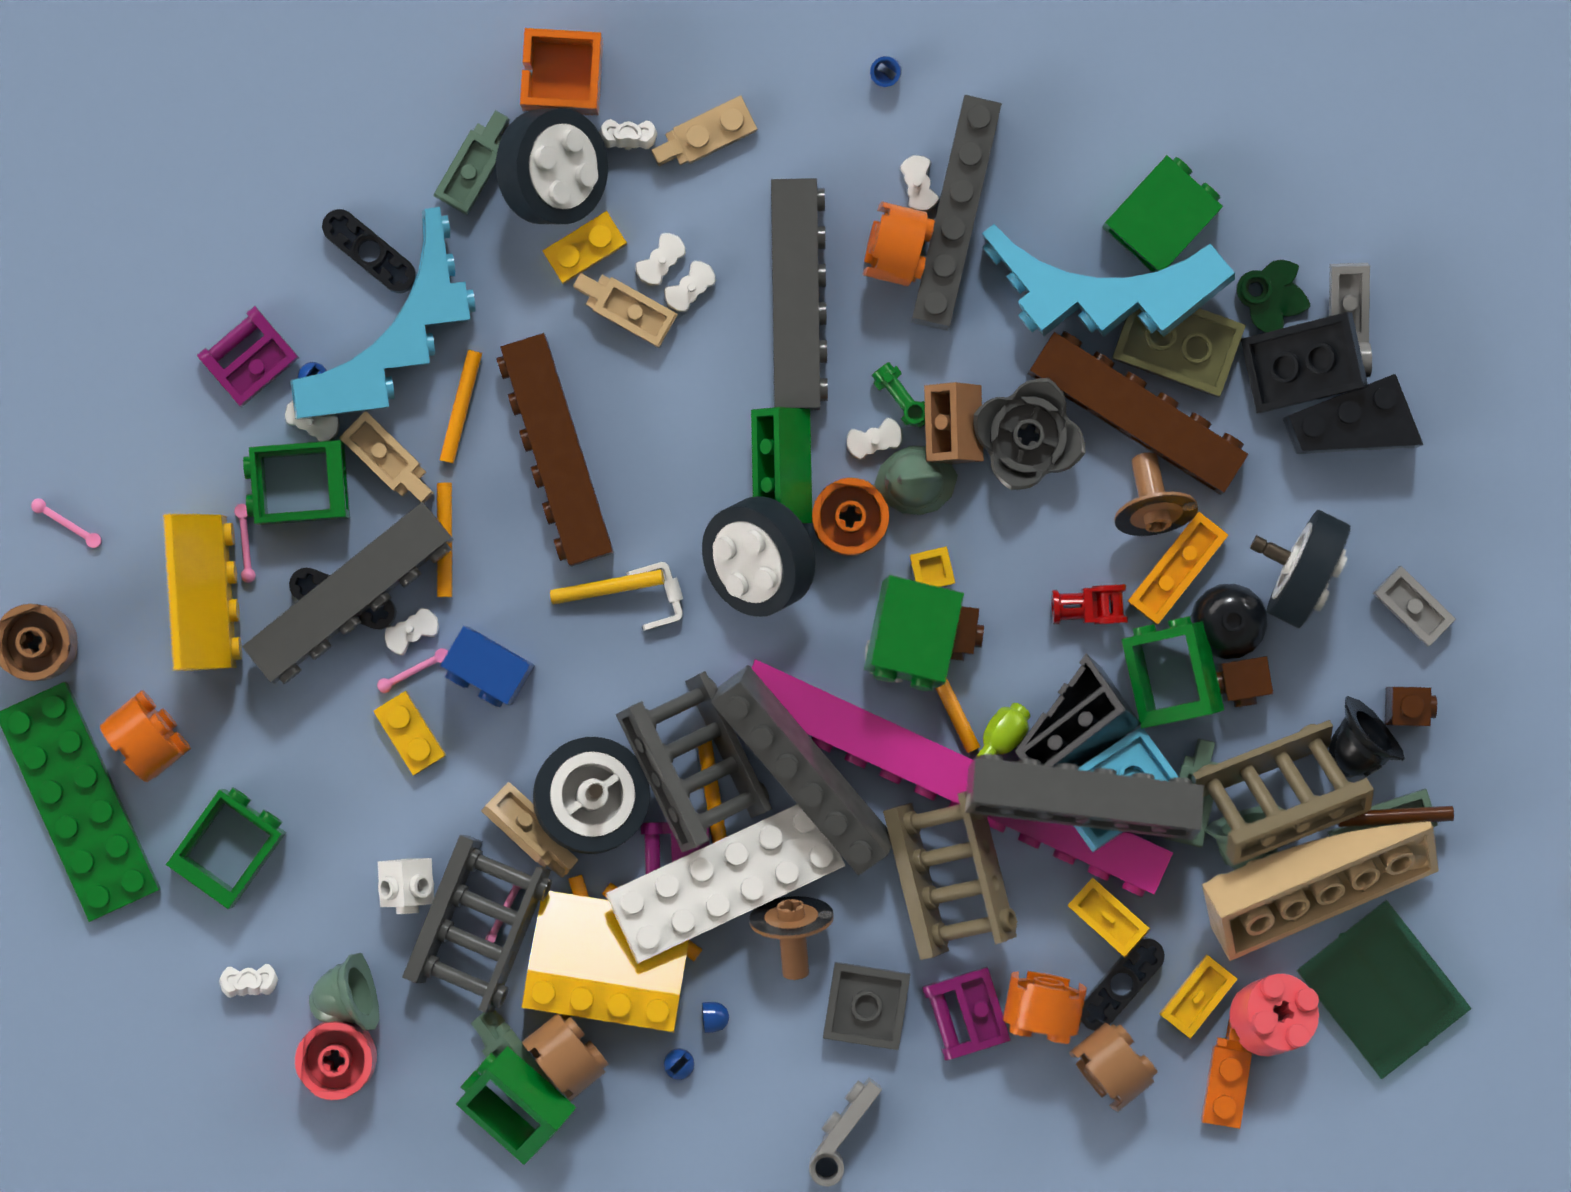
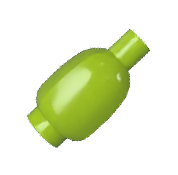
[976,703,1031,758]

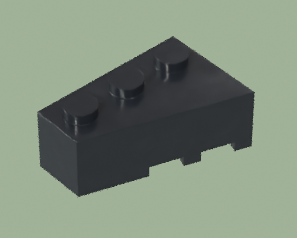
[1283,374,1424,454]
[1015,654,1141,767]

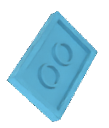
[1074,727,1179,852]

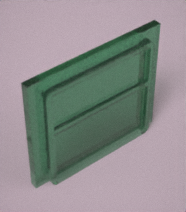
[1296,900,1472,1079]

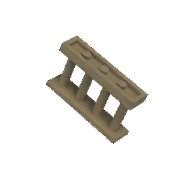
[1192,720,1374,865]
[883,791,1017,960]

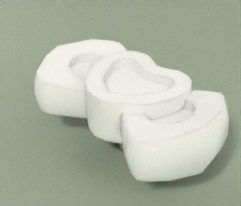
[599,119,657,150]
[900,155,940,212]
[635,233,686,285]
[664,261,716,312]
[285,400,340,442]
[846,418,902,460]
[384,608,439,655]
[219,964,278,998]

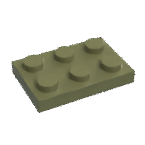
[1111,308,1246,398]

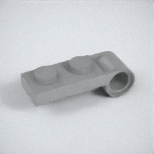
[1329,263,1372,377]
[809,1077,882,1187]

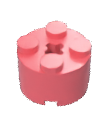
[1229,974,1319,1057]
[295,1021,377,1100]

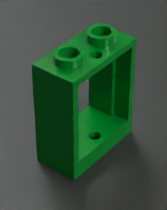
[243,440,350,525]
[1121,616,1225,729]
[166,787,287,909]
[456,1046,577,1165]

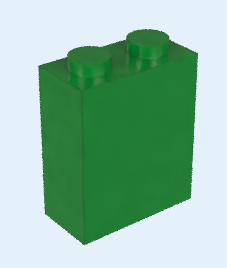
[1102,155,1223,273]
[864,575,964,691]

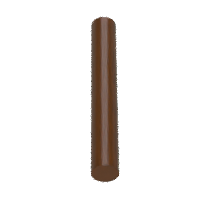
[1338,806,1454,827]

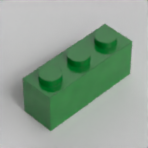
[751,407,812,524]

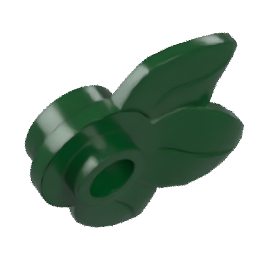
[1236,260,1311,333]

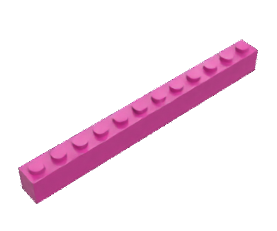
[751,659,1173,897]

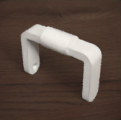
[626,562,684,631]

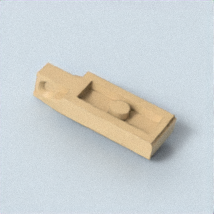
[652,95,758,166]
[573,273,678,348]
[339,411,434,503]
[481,782,579,878]

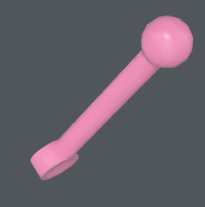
[31,498,102,548]
[234,504,256,583]
[377,648,448,693]
[485,884,522,943]

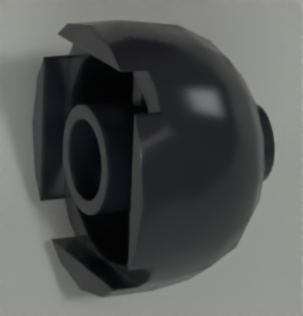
[1190,583,1268,659]

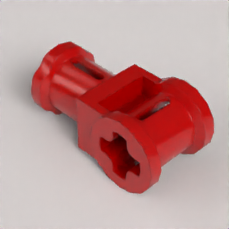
[1051,584,1128,624]

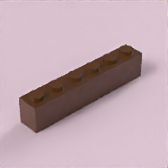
[1027,331,1249,495]
[496,333,614,567]

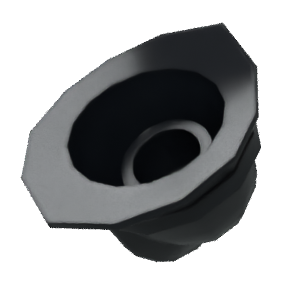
[1329,696,1405,778]

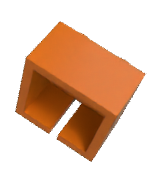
[520,28,603,116]

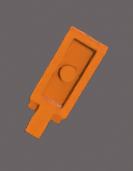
[1201,1019,1252,1129]

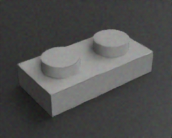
[1372,566,1456,647]

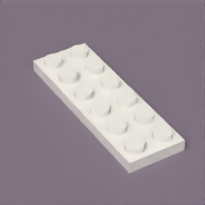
[605,804,845,963]

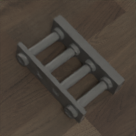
[615,671,772,853]
[402,835,552,1013]

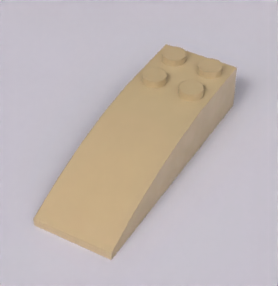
[1202,822,1439,961]

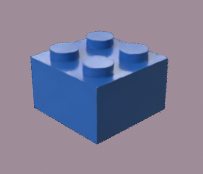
[440,626,535,707]

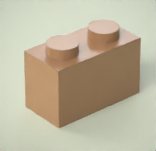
[924,382,984,464]

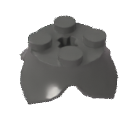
[973,378,1085,490]

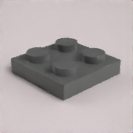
[823,962,910,1050]

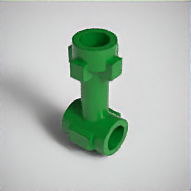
[871,362,925,428]

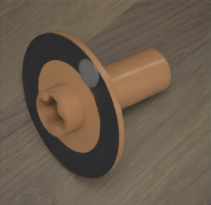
[1114,452,1198,536]
[749,896,834,980]

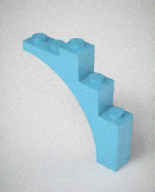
[290,207,476,419]
[982,224,1235,337]

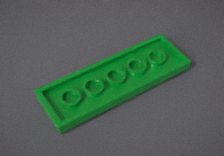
[0,682,161,922]

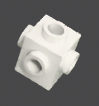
[378,858,434,914]

